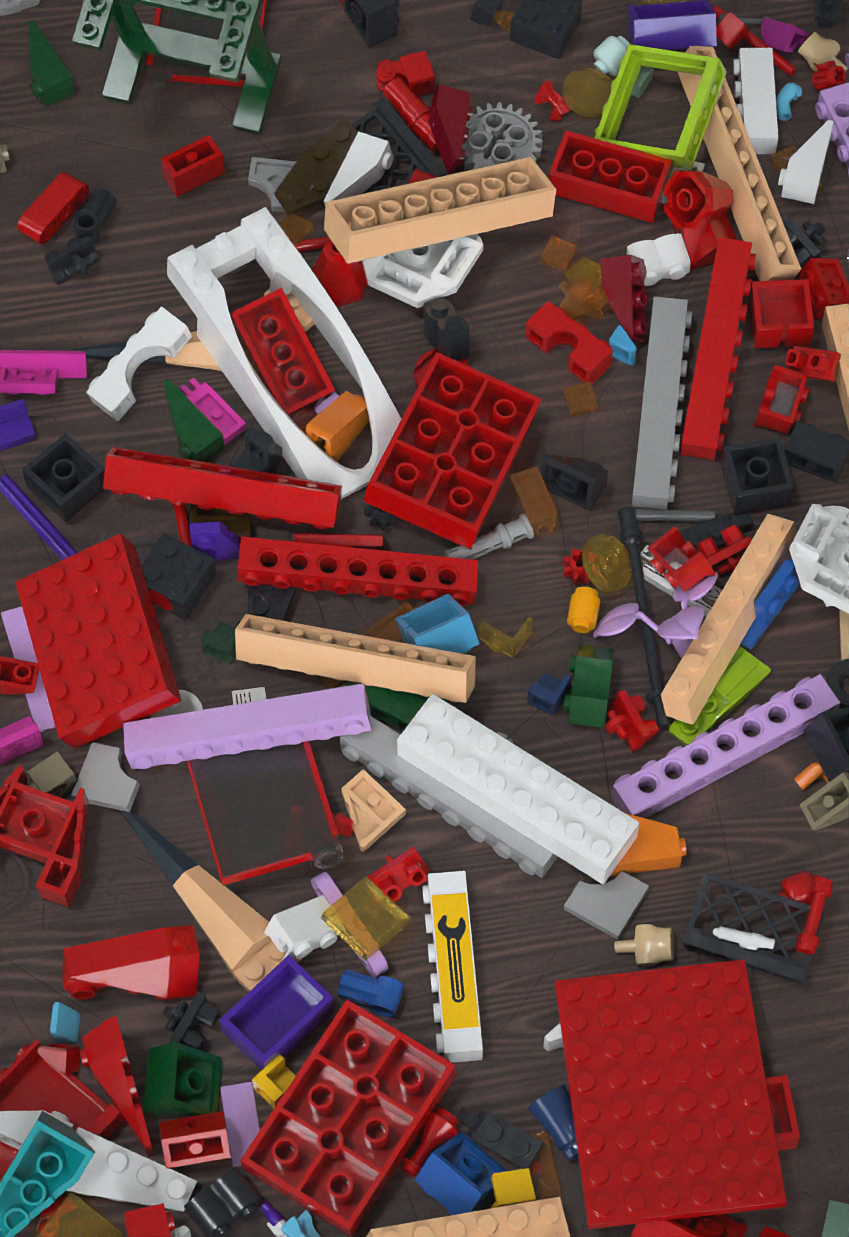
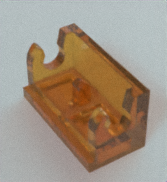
[510,466,559,535]

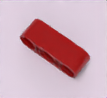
[17,171,89,245]

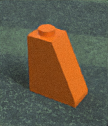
[306,391,369,462]
[610,813,686,876]

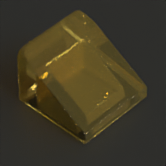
[564,258,601,296]

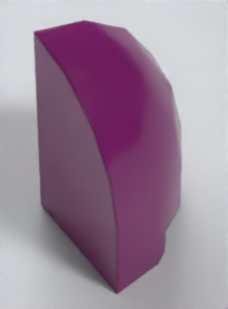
[761,17,810,53]

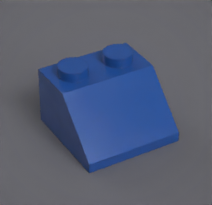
[414,1132,508,1215]

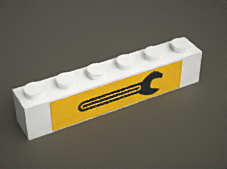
[422,871,483,1063]

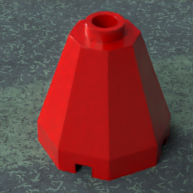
[664,171,733,228]
[312,240,368,307]

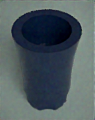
[527,1085,578,1161]

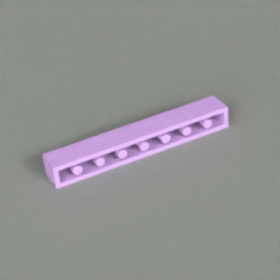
[123,684,372,770]

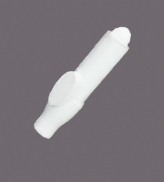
[713,926,775,950]

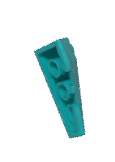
[0,1111,95,1237]

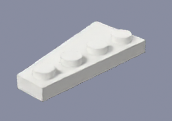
[66,1127,197,1212]

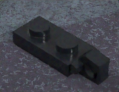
[679,513,753,563]
[456,1107,545,1171]

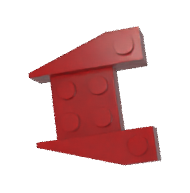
[0,766,89,908]

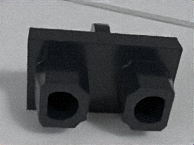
[814,0,842,27]
[783,216,826,269]
[45,235,100,285]
[163,991,220,1050]

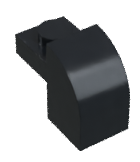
[231,426,283,474]

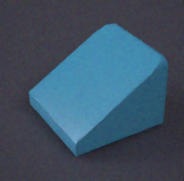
[609,325,637,366]

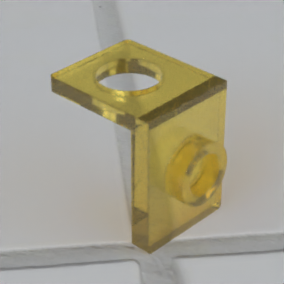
[479,617,533,658]

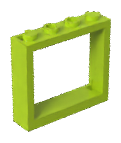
[594,44,727,170]

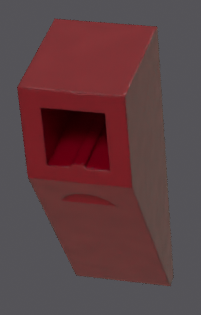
[428,84,473,175]
[600,255,648,344]

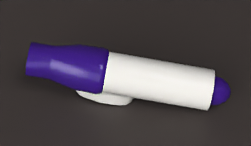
[260,1202,287,1237]

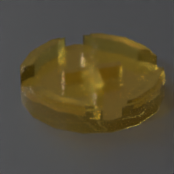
[562,68,612,117]

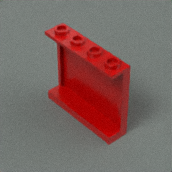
[0,1039,123,1181]

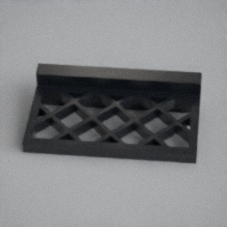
[352,97,446,192]
[682,872,826,985]

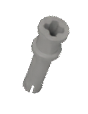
[445,513,534,560]

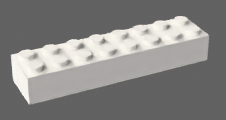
[397,694,640,885]

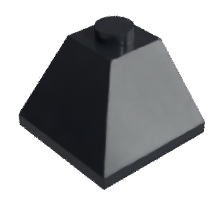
[539,454,608,512]

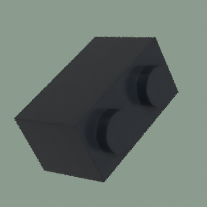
[784,421,849,484]

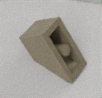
[799,772,849,831]

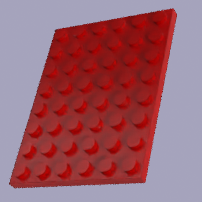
[555,959,787,1229]

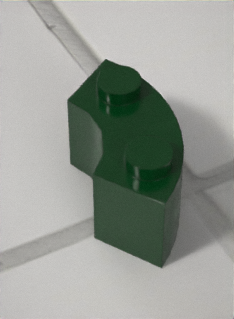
[563,644,615,728]

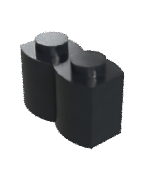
[424,297,470,361]
[184,1167,261,1237]

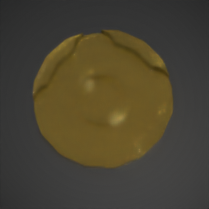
[582,533,631,592]

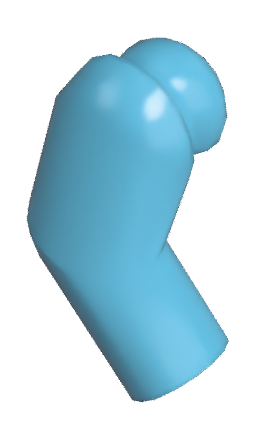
[776,83,802,121]

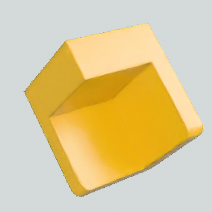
[252,1054,296,1109]
[490,1168,536,1209]

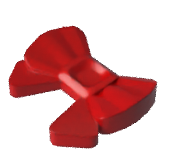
[534,80,574,121]

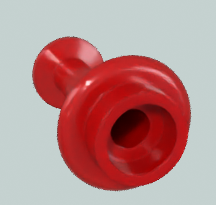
[401,1107,459,1179]

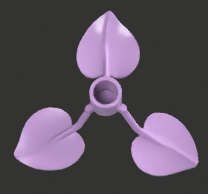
[593,572,719,658]

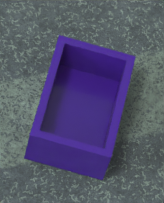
[627,0,717,52]
[220,955,334,1071]

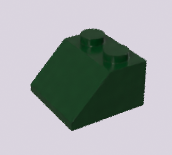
[143,1041,222,1119]

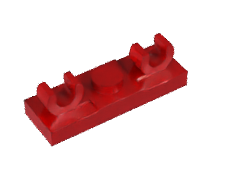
[294,533,383,550]

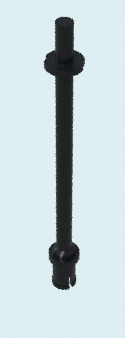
[617,507,670,728]

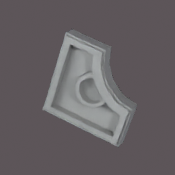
[248,157,300,214]
[71,742,140,812]
[564,871,649,940]

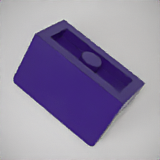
[0,399,37,451]

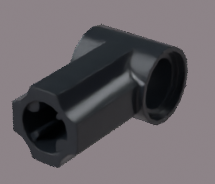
[73,188,117,244]

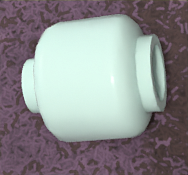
[593,36,629,77]

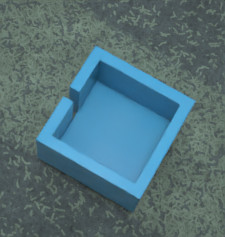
[395,594,480,654]

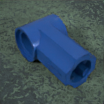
[337,969,405,1017]

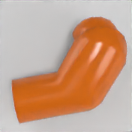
[794,762,829,790]

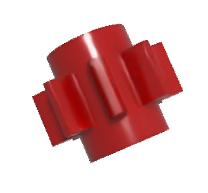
[812,60,846,91]
[562,547,599,585]

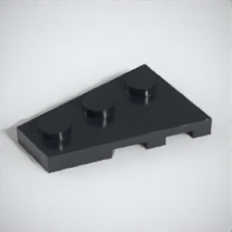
[248,562,304,621]

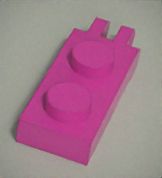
[179,378,247,445]

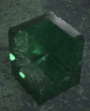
[201,621,240,664]

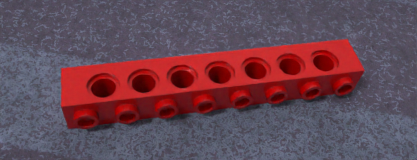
[237,536,478,606]

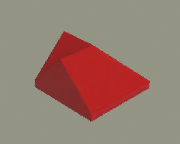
[672,211,737,270]

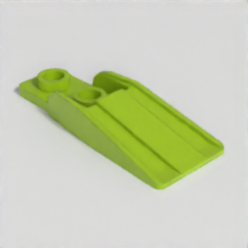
[669,646,771,746]

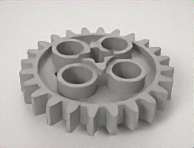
[462,102,543,171]

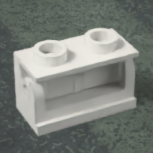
[264,895,344,960]

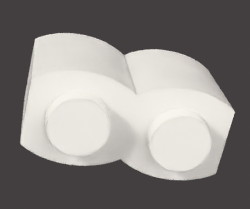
[626,234,691,286]

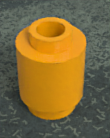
[567,587,600,633]

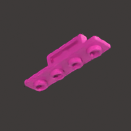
[0,350,88,395]

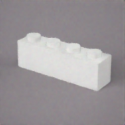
[733,48,778,154]

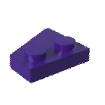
[190,522,240,561]

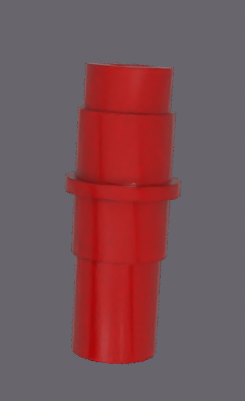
[383,77,439,153]

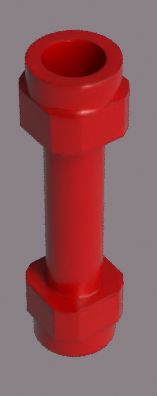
[796,877,833,955]

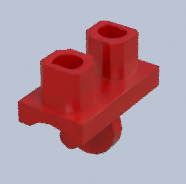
[785,346,841,382]
[695,524,752,575]
[604,690,659,753]
[367,846,431,903]

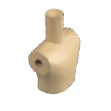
[798,32,848,72]
[614,924,674,967]

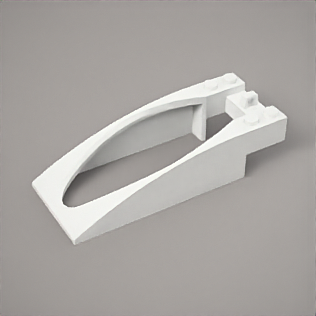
[167,207,401,499]

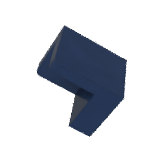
[527,673,572,717]

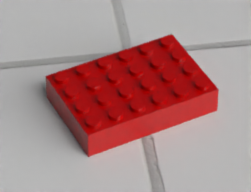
[363,352,542,550]
[15,534,182,749]
[240,999,457,1237]

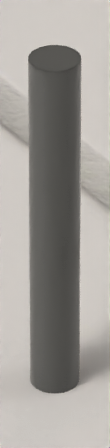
[636,509,715,522]

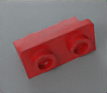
[797,258,849,320]

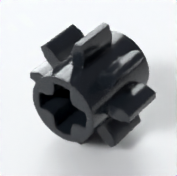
[364,505,397,531]

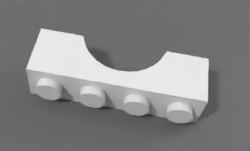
[86,306,192,422]

